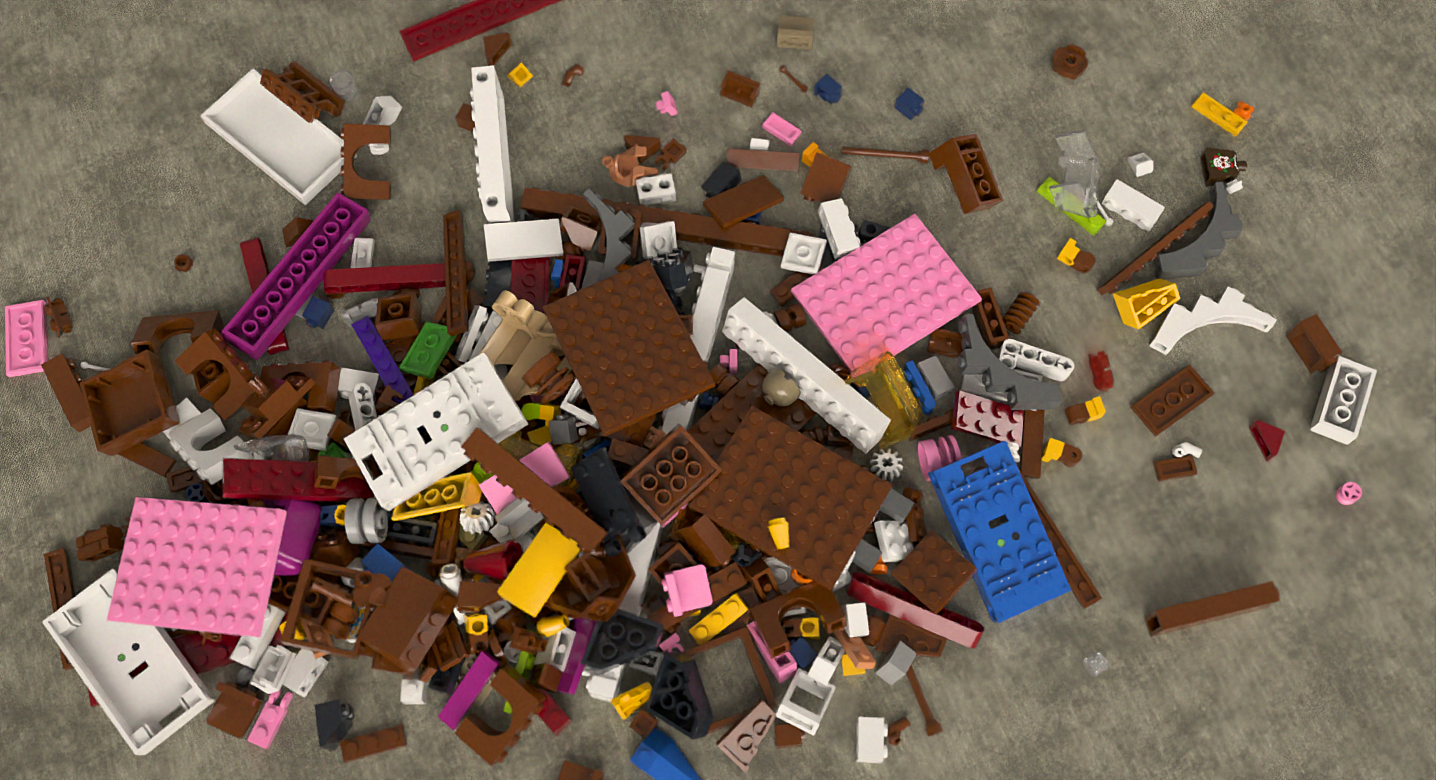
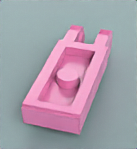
[247,688,293,749]

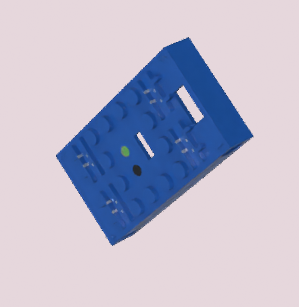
[928,441,1071,623]

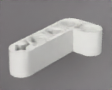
[996,339,1074,381]
[349,383,377,461]

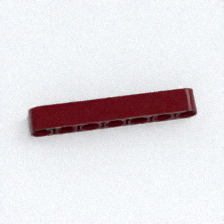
[240,237,289,356]
[323,263,446,294]
[846,572,985,648]

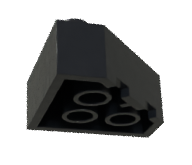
[635,247,694,290]
[581,609,664,674]
[645,650,714,740]

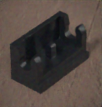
[701,161,742,198]

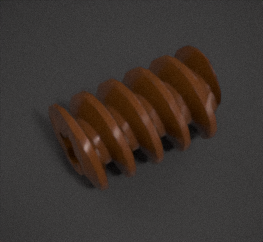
[1002,292,1040,335]

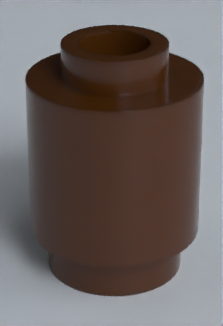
[861,615,886,647]

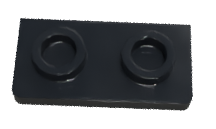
[428,657,466,695]

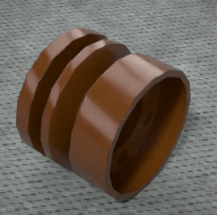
[522,351,576,404]

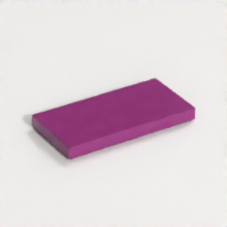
[557,618,597,695]

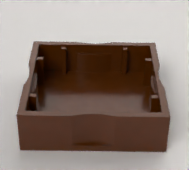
[80,350,180,456]

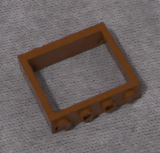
[280,559,376,660]
[683,627,777,735]

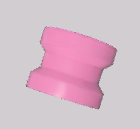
[1336,482,1362,505]

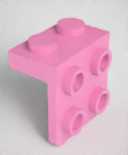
[662,565,712,617]

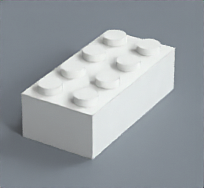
[1310,356,1377,445]

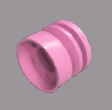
[918,435,962,482]

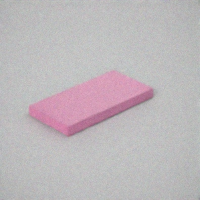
[5,300,48,377]
[479,442,570,514]

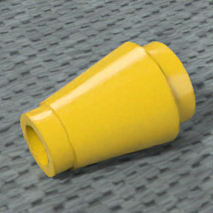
[768,518,789,550]
[537,615,569,637]

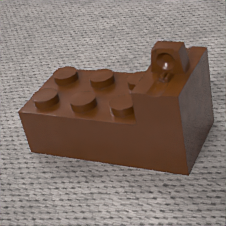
[928,134,1004,214]

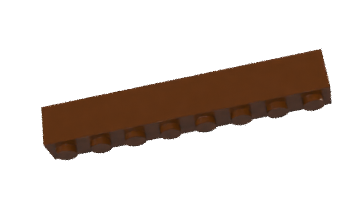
[461,427,608,553]

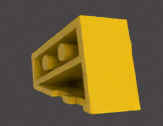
[1113,278,1180,330]

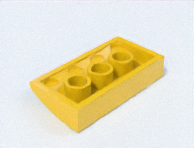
[497,523,581,617]

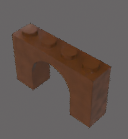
[341,124,391,200]
[131,310,224,355]
[174,329,255,421]
[260,360,341,413]
[750,581,847,659]
[454,665,547,766]

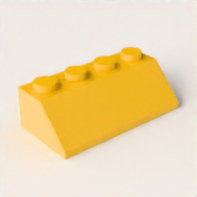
[391,472,482,521]

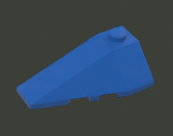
[630,727,701,780]

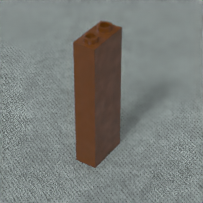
[1144,581,1280,637]

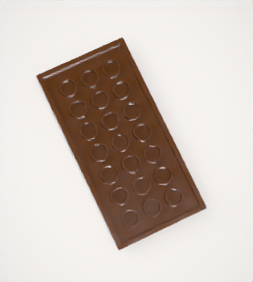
[687,363,817,463]

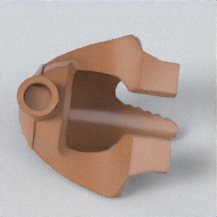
[602,144,659,187]

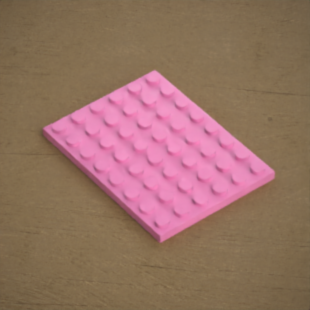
[791,214,982,380]
[107,497,287,638]

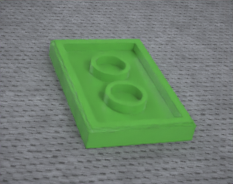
[399,322,457,379]

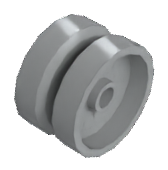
[345,497,388,544]

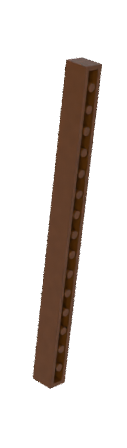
[520,187,814,257]

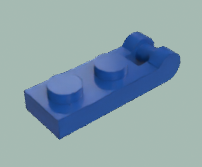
[903,360,936,415]

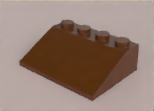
[620,423,722,526]
[356,566,457,672]

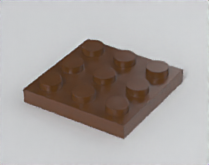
[890,530,977,615]

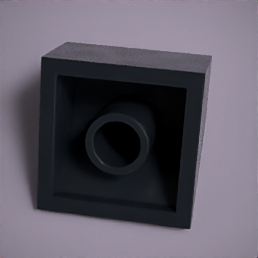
[314,699,355,751]

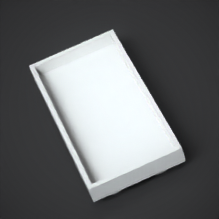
[201,69,357,205]

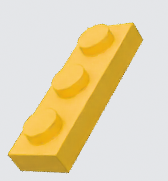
[688,593,749,645]

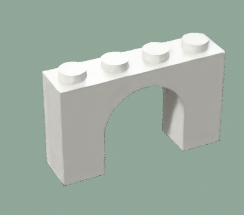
[168,408,254,485]

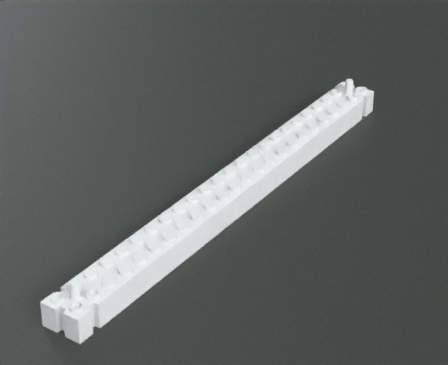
[582,247,735,702]

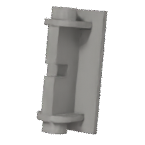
[342,296,378,327]

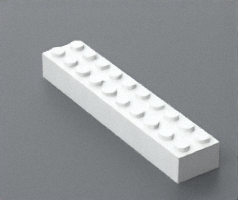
[722,297,891,454]

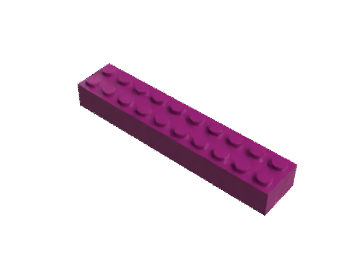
[221,192,370,361]

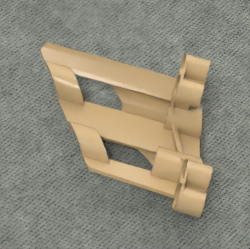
[478,290,573,401]

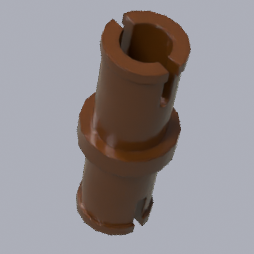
[311,578,354,608]

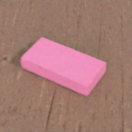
[762,112,802,146]

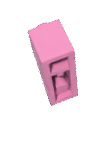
[747,622,797,684]

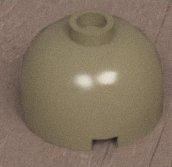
[762,368,801,407]

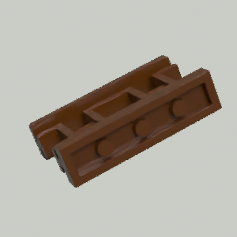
[260,61,345,123]

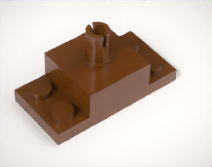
[238,374,315,440]

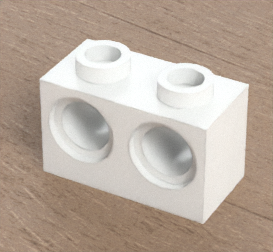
[636,173,676,206]

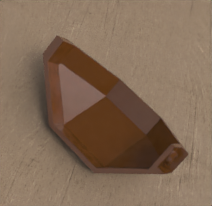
[538,485,636,622]

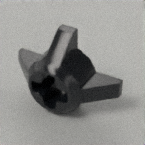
[730,543,762,567]

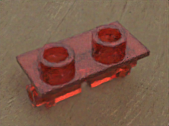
[1088,351,1115,392]

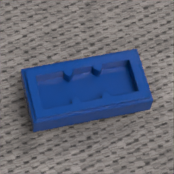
[551,259,564,289]

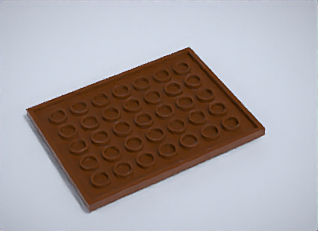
[543,260,715,437]
[689,406,893,591]

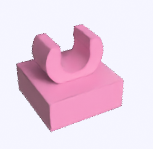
[656,91,678,116]
[720,349,737,374]
[658,633,683,653]

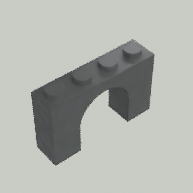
[852,488,914,573]

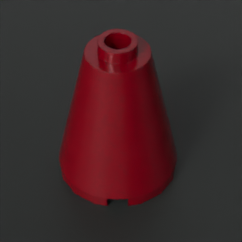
[464,540,524,580]

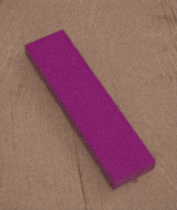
[438,650,500,730]

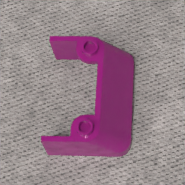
[261,499,321,575]

